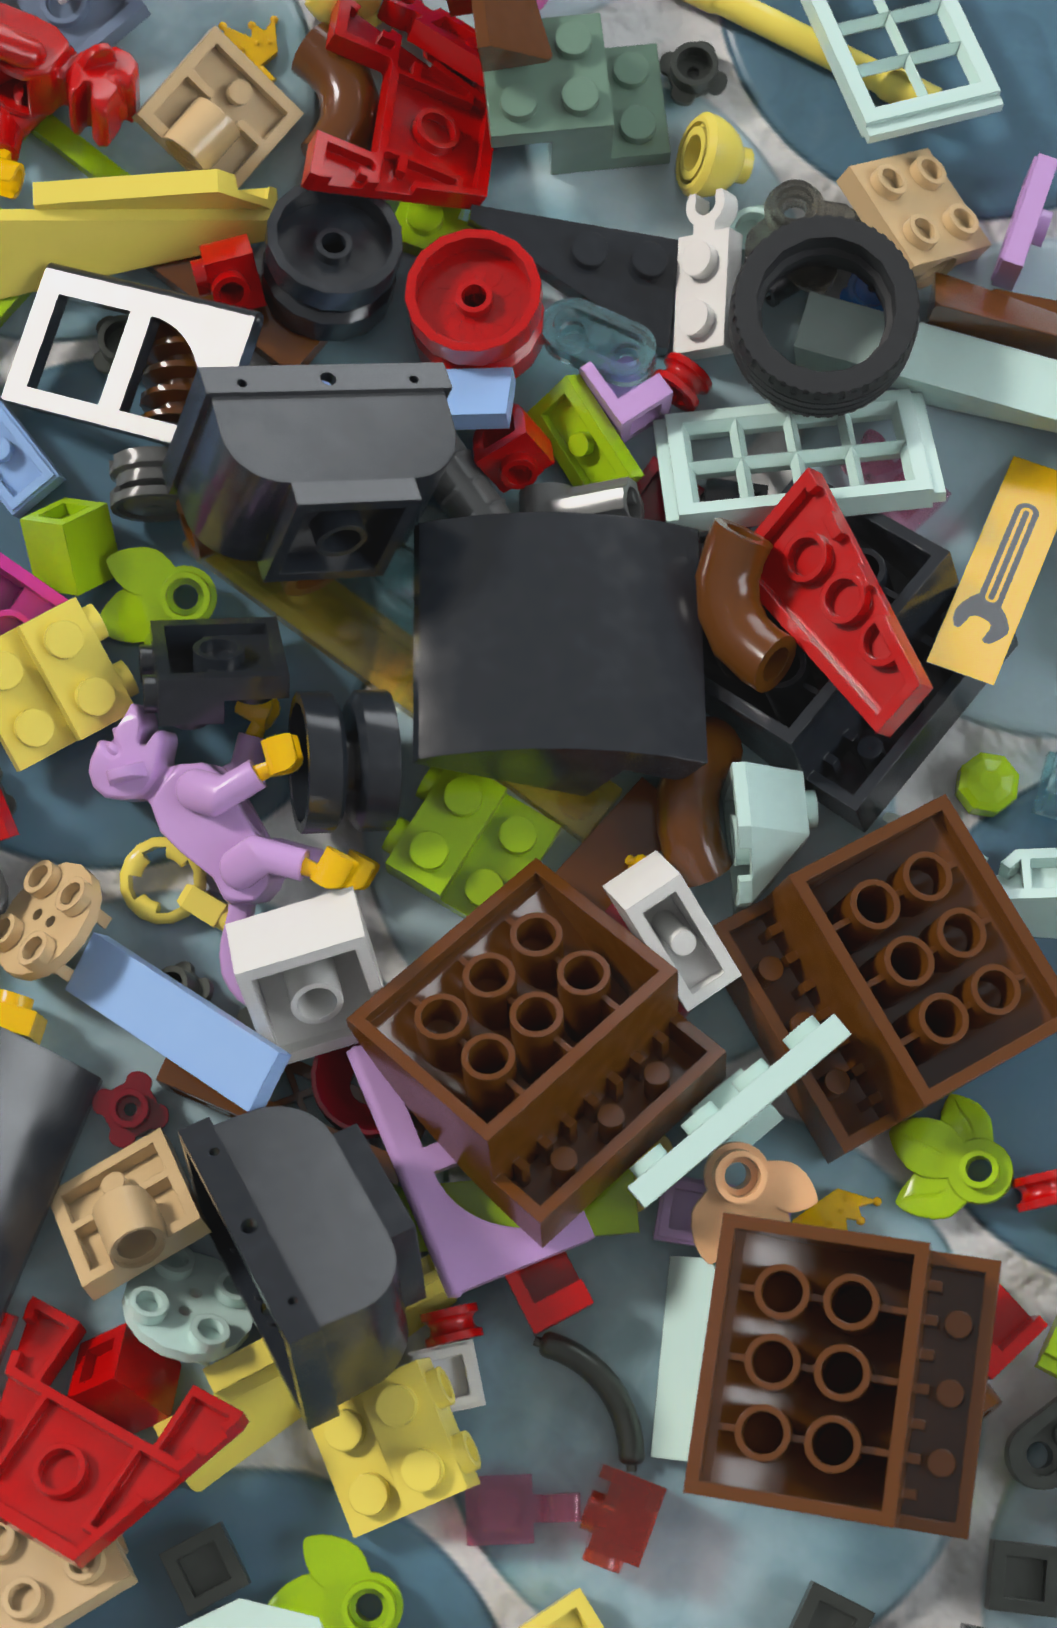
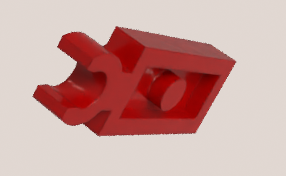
[377,0,485,95]

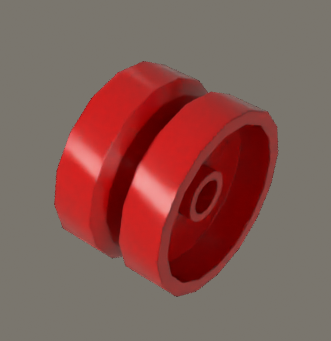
[405,229,546,379]

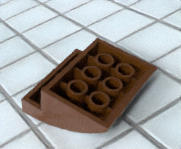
[712,794,1057,1164]
[346,858,727,1248]
[683,1212,1002,1540]

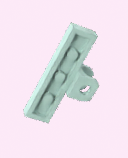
[628,1014,851,1209]

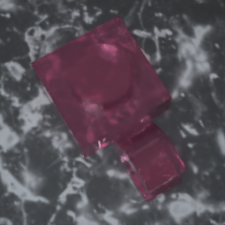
[465,1473,581,1546]

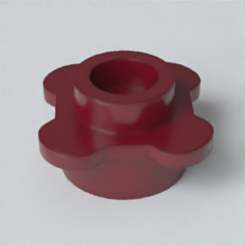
[92,1071,169,1148]

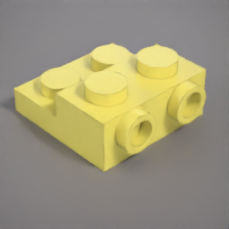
[0,597,139,772]
[311,1357,481,1538]

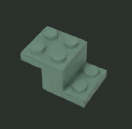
[483,13,671,175]

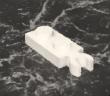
[673,188,743,360]

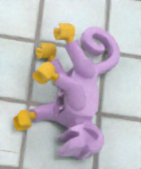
[89,699,380,1006]

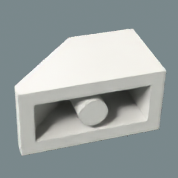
[602,850,742,1011]

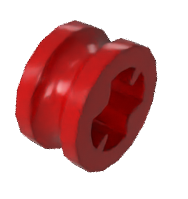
[651,352,713,412]
[1011,1169,1057,1213]
[419,1302,484,1348]

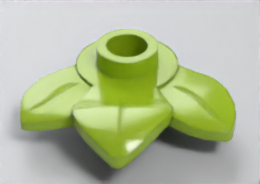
[100,547,217,645]
[889,1094,1014,1220]
[268,1534,404,1628]

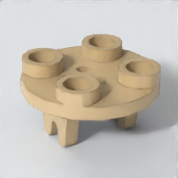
[0,860,113,982]

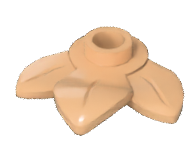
[690,1141,818,1264]

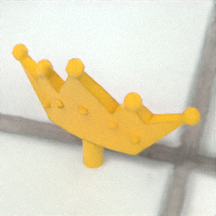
[218,15,279,83]
[792,1188,882,1231]

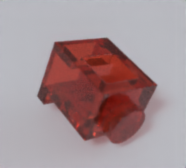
[578,1462,667,1574]

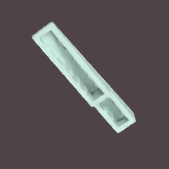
[793,291,1057,433]

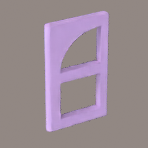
[346,1045,595,1298]

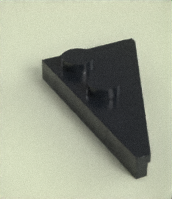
[467,204,678,358]

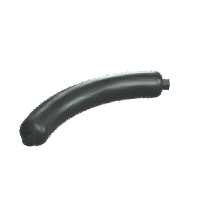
[533,1331,645,1472]

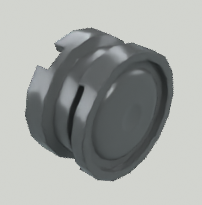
[109,446,180,523]

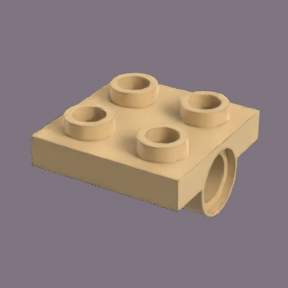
[132,25,304,189]
[836,148,992,290]
[51,1128,211,1301]
[0,1522,138,1628]

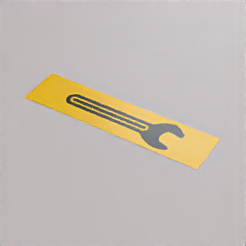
[926,456,1057,686]

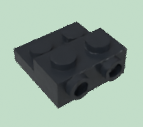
[139,616,290,730]

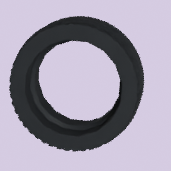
[728,215,920,418]

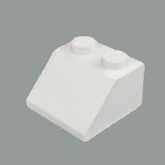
[225,886,384,1064]

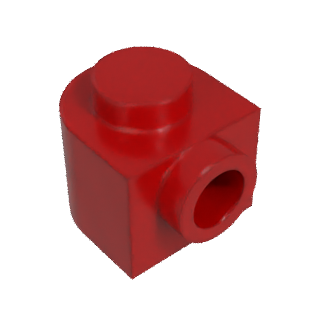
[190,233,266,309]
[473,404,555,494]

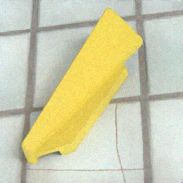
[0,169,278,300]
[153,1254,457,1492]

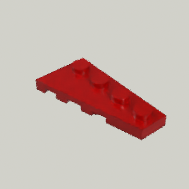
[755,467,933,737]

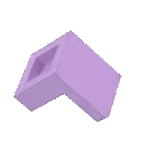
[579,355,673,443]

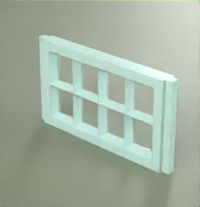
[800,0,1004,144]
[653,388,946,532]

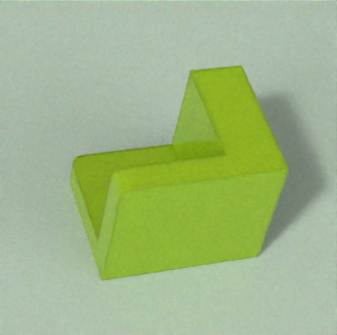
[19,498,118,596]

